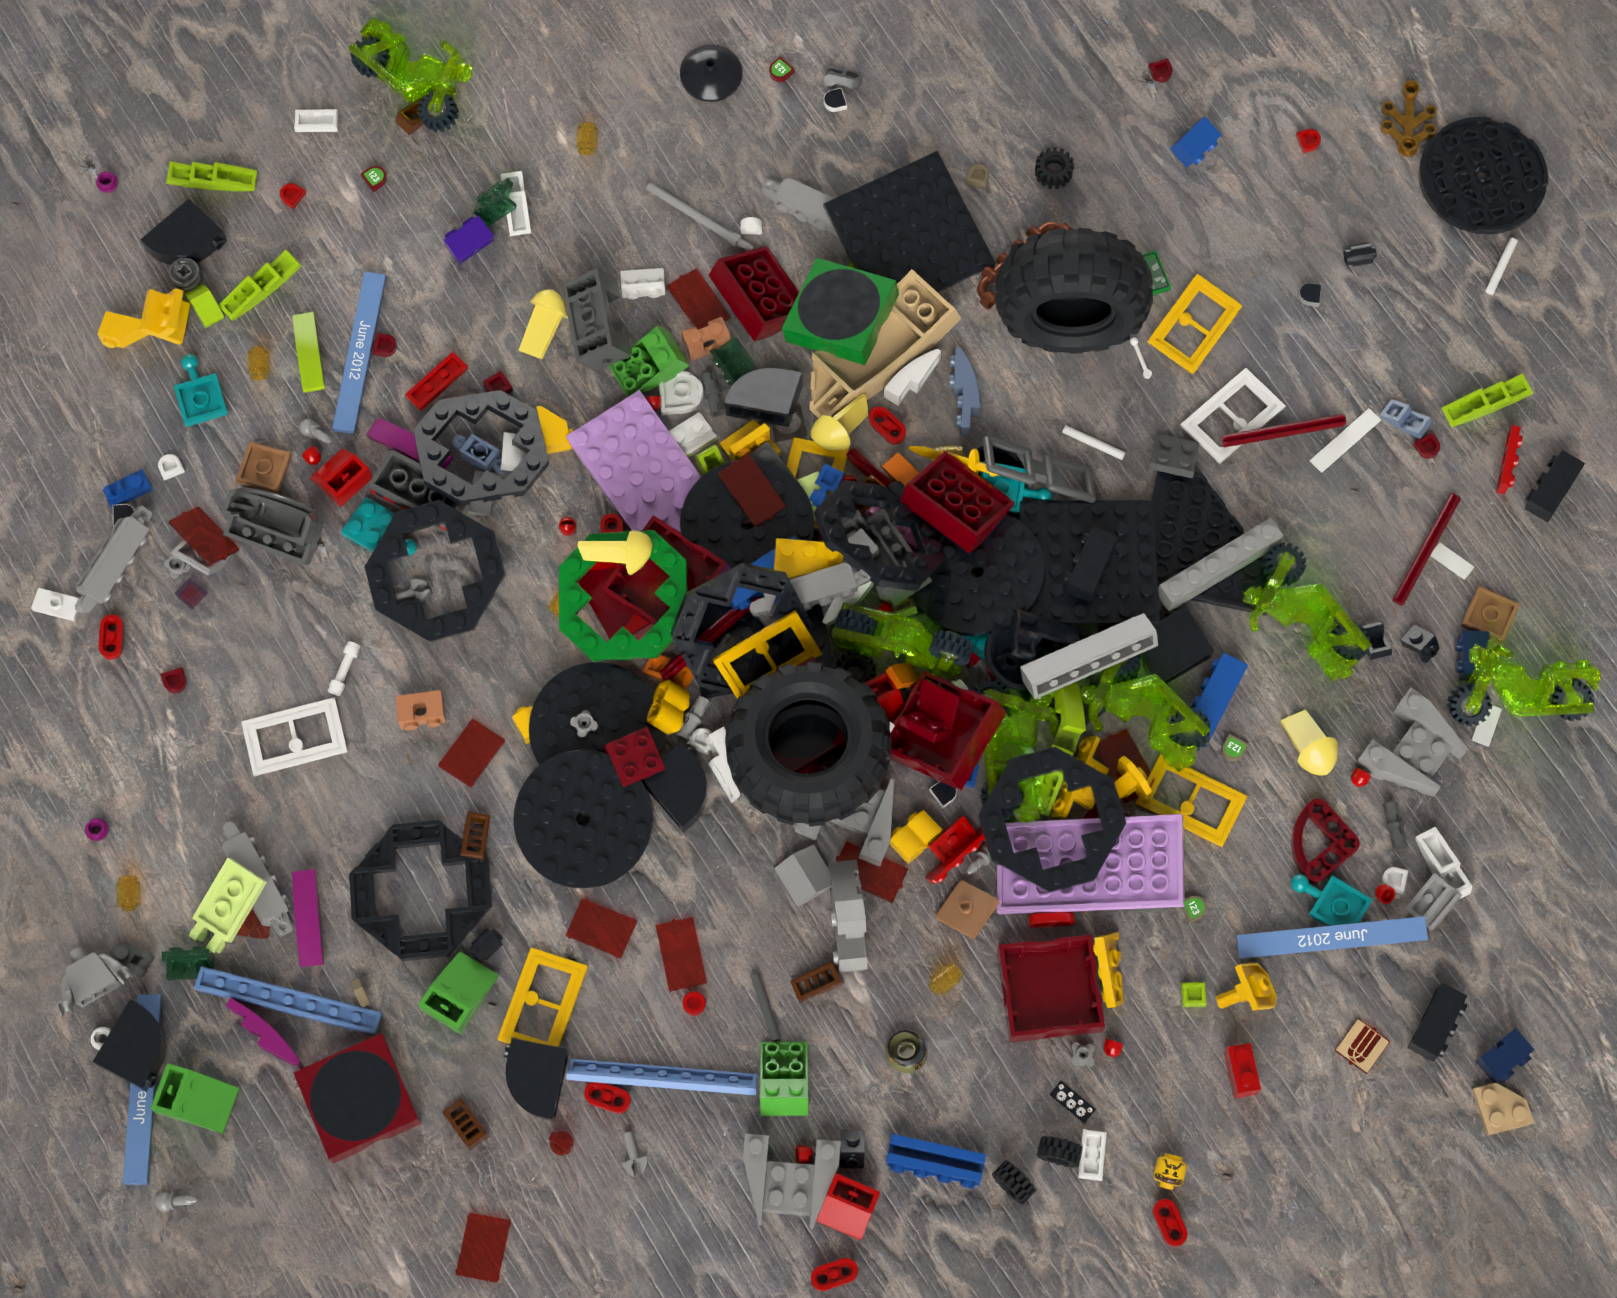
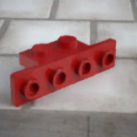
[925,815,984,884]

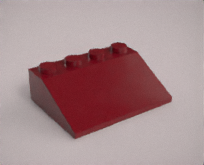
[708,246,799,342]
[900,451,1015,553]

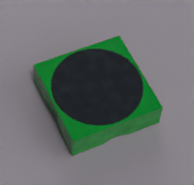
[782,258,899,365]

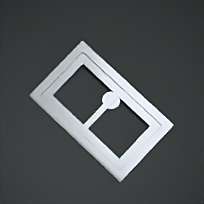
[1180,368,1286,464]
[241,697,348,776]

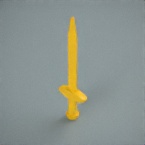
[909,446,998,477]

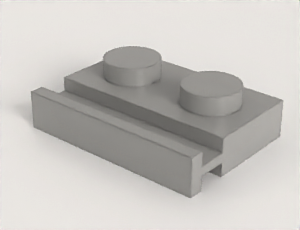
[1405,873,1462,931]

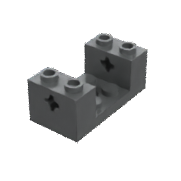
[562,268,632,371]

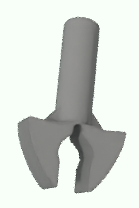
[396,579,431,603]
[622,1131,648,1178]

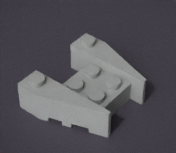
[1355,688,1468,797]
[794,779,894,867]
[829,860,867,972]
[743,1134,841,1230]

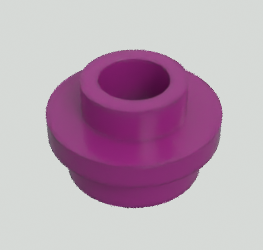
[96,172,118,193]
[85,818,109,841]

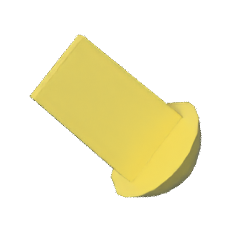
[518,290,568,359]
[810,393,869,451]
[577,530,653,575]
[1281,710,1338,776]

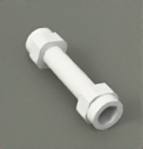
[328,641,360,696]

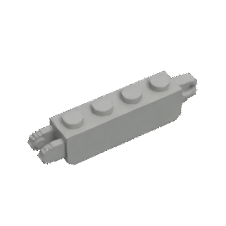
[762,178,839,238]
[74,506,152,614]
[750,563,870,619]
[222,821,293,937]

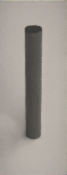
[750,972,781,1042]

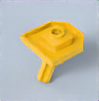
[1114,756,1152,804]
[1216,963,1277,1011]

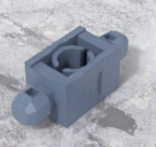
[452,434,507,474]

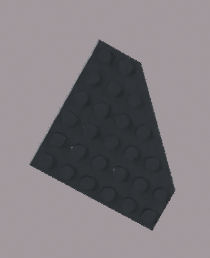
[1152,471,1274,616]

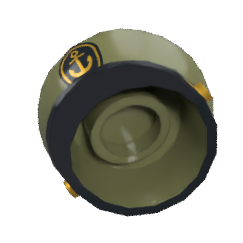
[885,1030,927,1073]

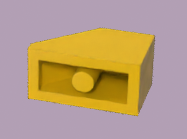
[97,311,149,348]
[537,406,573,454]

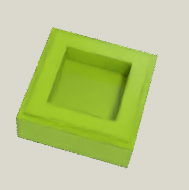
[1181,982,1207,1007]

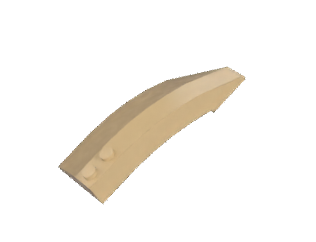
[809,270,961,418]

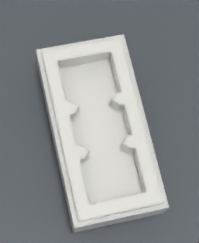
[294,109,339,132]
[31,588,79,621]
[1078,1129,1107,1181]

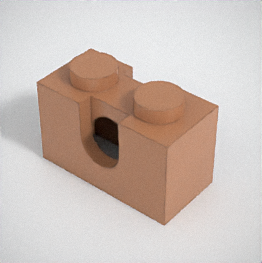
[681,317,731,361]
[395,690,446,730]

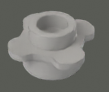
[164,555,191,579]
[570,710,598,737]
[1071,1043,1095,1067]

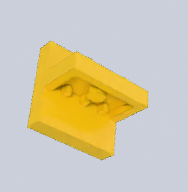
[139,288,190,345]
[719,420,781,461]

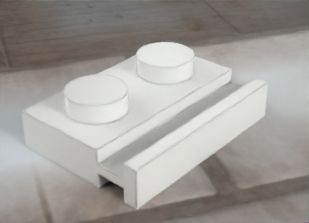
[669,412,717,458]

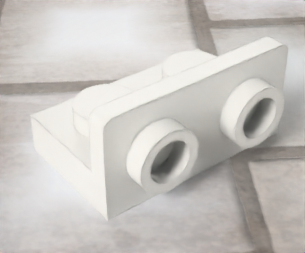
[620,268,665,299]

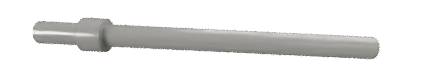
[646,182,755,251]

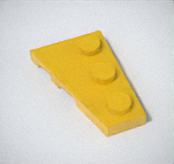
[774,538,843,579]
[1093,931,1124,1008]

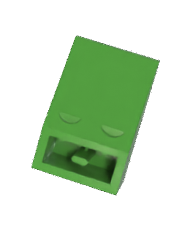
[609,326,690,397]
[418,951,499,1035]
[760,1042,808,1116]
[150,1063,240,1134]

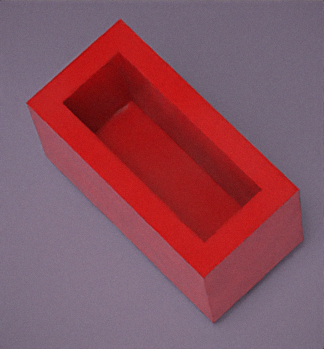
[1224,1043,1261,1099]

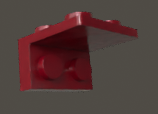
[899,679,960,743]
[602,727,665,787]

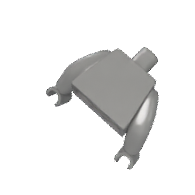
[56,947,134,1017]

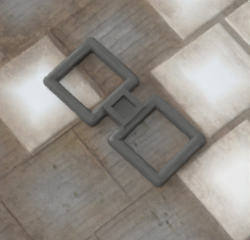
[983,436,1096,503]

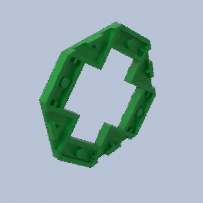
[559,530,688,661]

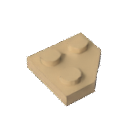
[1472,1083,1534,1136]

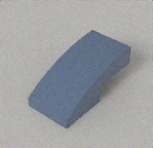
[1380,399,1432,439]

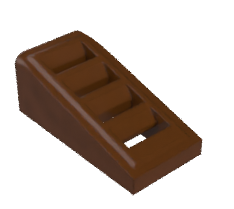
[396,93,443,135]
[460,811,490,860]
[790,961,844,1003]
[442,1098,489,1151]

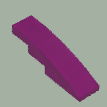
[366,418,453,469]
[292,869,324,967]
[226,998,304,1069]

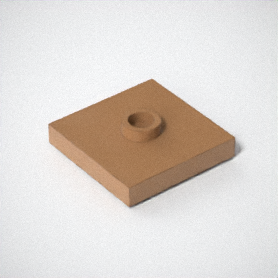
[235,441,293,494]
[1460,586,1520,645]
[935,880,1000,940]

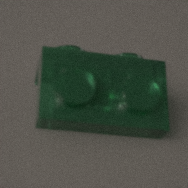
[473,178,517,226]
[710,337,758,386]
[162,946,214,981]

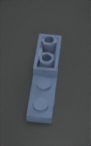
[949,347,980,436]

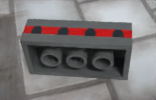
[368,449,466,534]

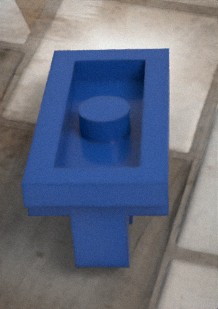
[103,469,153,509]

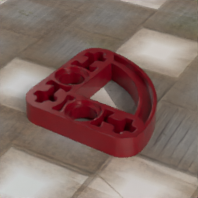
[1291,799,1360,884]

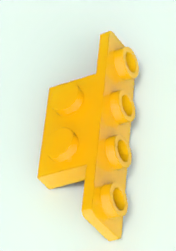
[1051,736,1109,819]

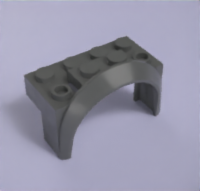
[221,488,324,565]
[841,508,932,606]

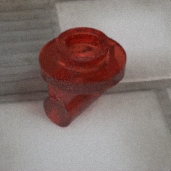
[548,1131,574,1156]

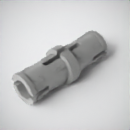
[675,695,711,742]

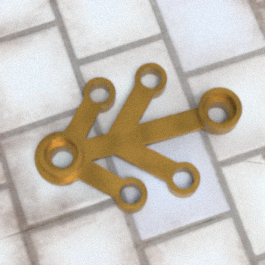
[1380,80,1437,157]

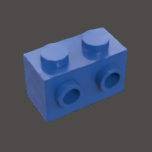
[1170,116,1222,167]

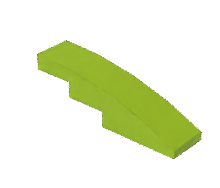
[166,161,257,191]
[218,249,302,321]
[292,312,325,393]
[1441,373,1533,428]
[1049,681,1086,734]
[1027,723,1081,817]

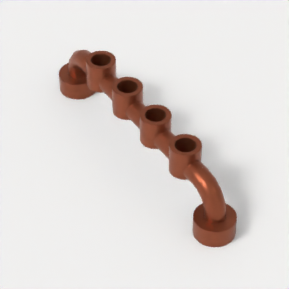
[977,222,1073,310]

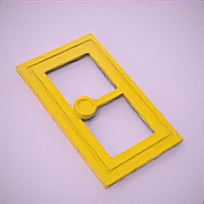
[1147,274,1242,374]
[786,437,849,528]
[713,610,822,699]
[1135,753,1248,847]
[497,948,588,1047]

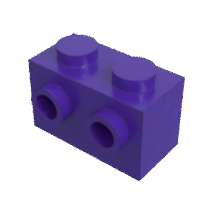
[444,216,494,265]

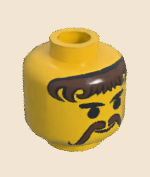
[1153,1153,1187,1190]

